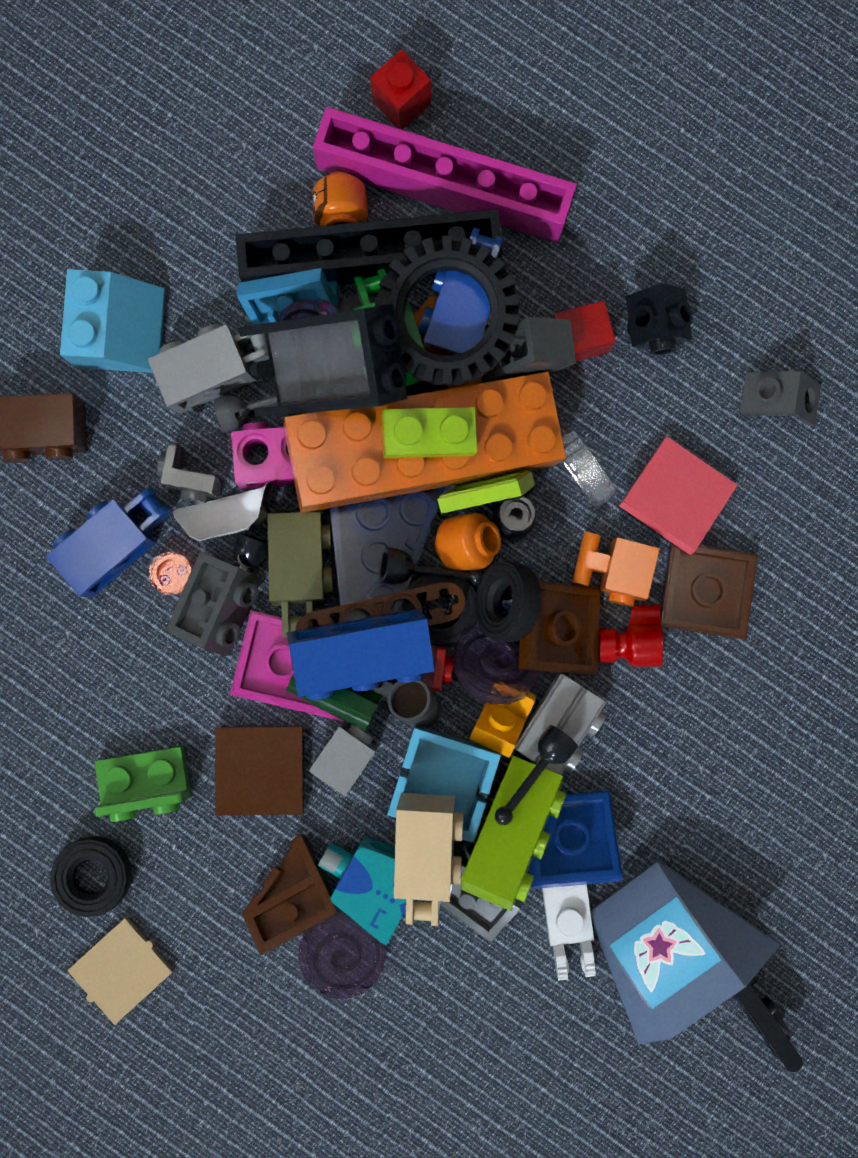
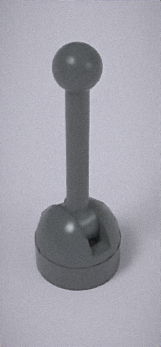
[214,380,318,433]

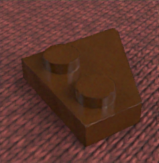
[242,834,342,955]

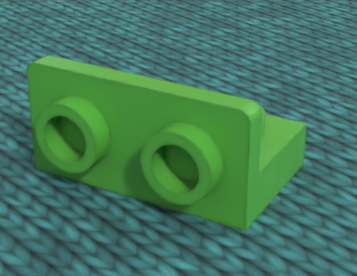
[94,746,192,822]

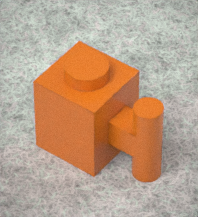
[572,532,660,607]

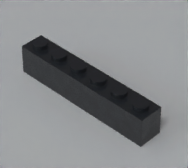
[235,209,503,285]

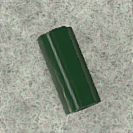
[286,674,383,731]

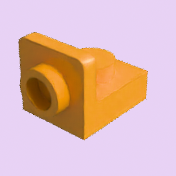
[469,679,536,758]

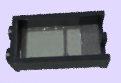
[238,304,408,417]

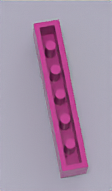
[312,107,577,243]

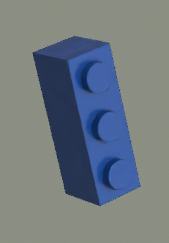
[286,609,435,700]

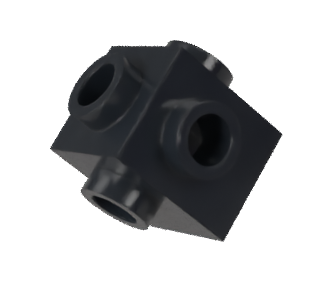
[625,283,693,355]

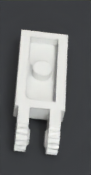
[542,885,596,981]

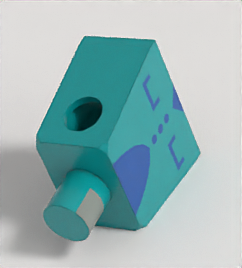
[318,836,406,945]

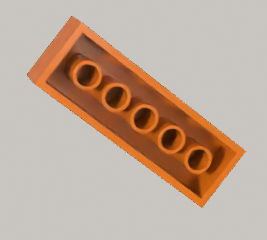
[283,372,566,513]

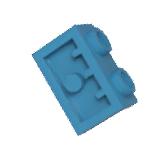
[237,268,340,325]

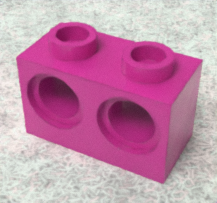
[231,422,295,489]

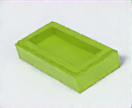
[437,470,535,514]

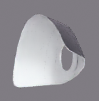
[173,482,273,541]

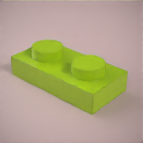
[381,407,477,458]

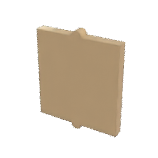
[67,917,174,1025]

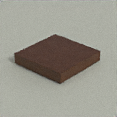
[660,542,758,640]
[519,580,600,675]
[215,726,304,816]

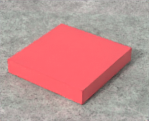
[619,436,737,555]

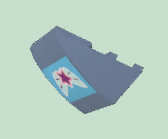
[590,860,781,1045]

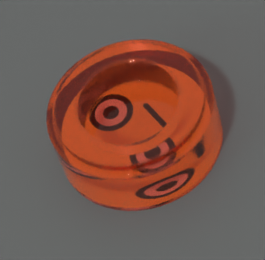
[149,552,193,595]

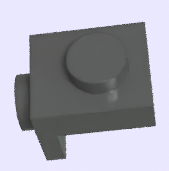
[157,441,223,503]

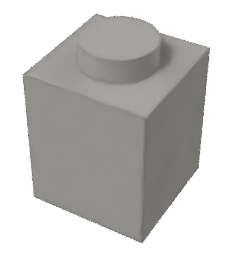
[309,724,378,796]

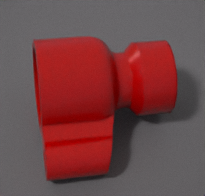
[599,605,663,668]

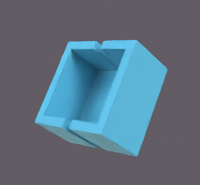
[387,726,501,843]

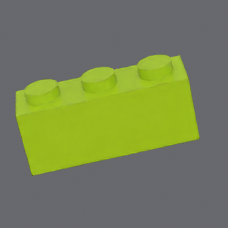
[461,756,567,912]

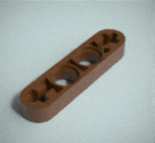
[295,582,465,631]

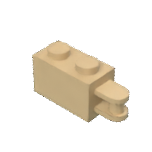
[394,793,464,926]

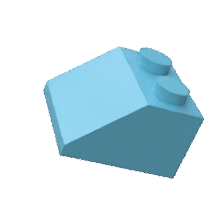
[60,269,166,373]

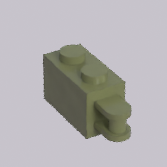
[267,512,333,638]

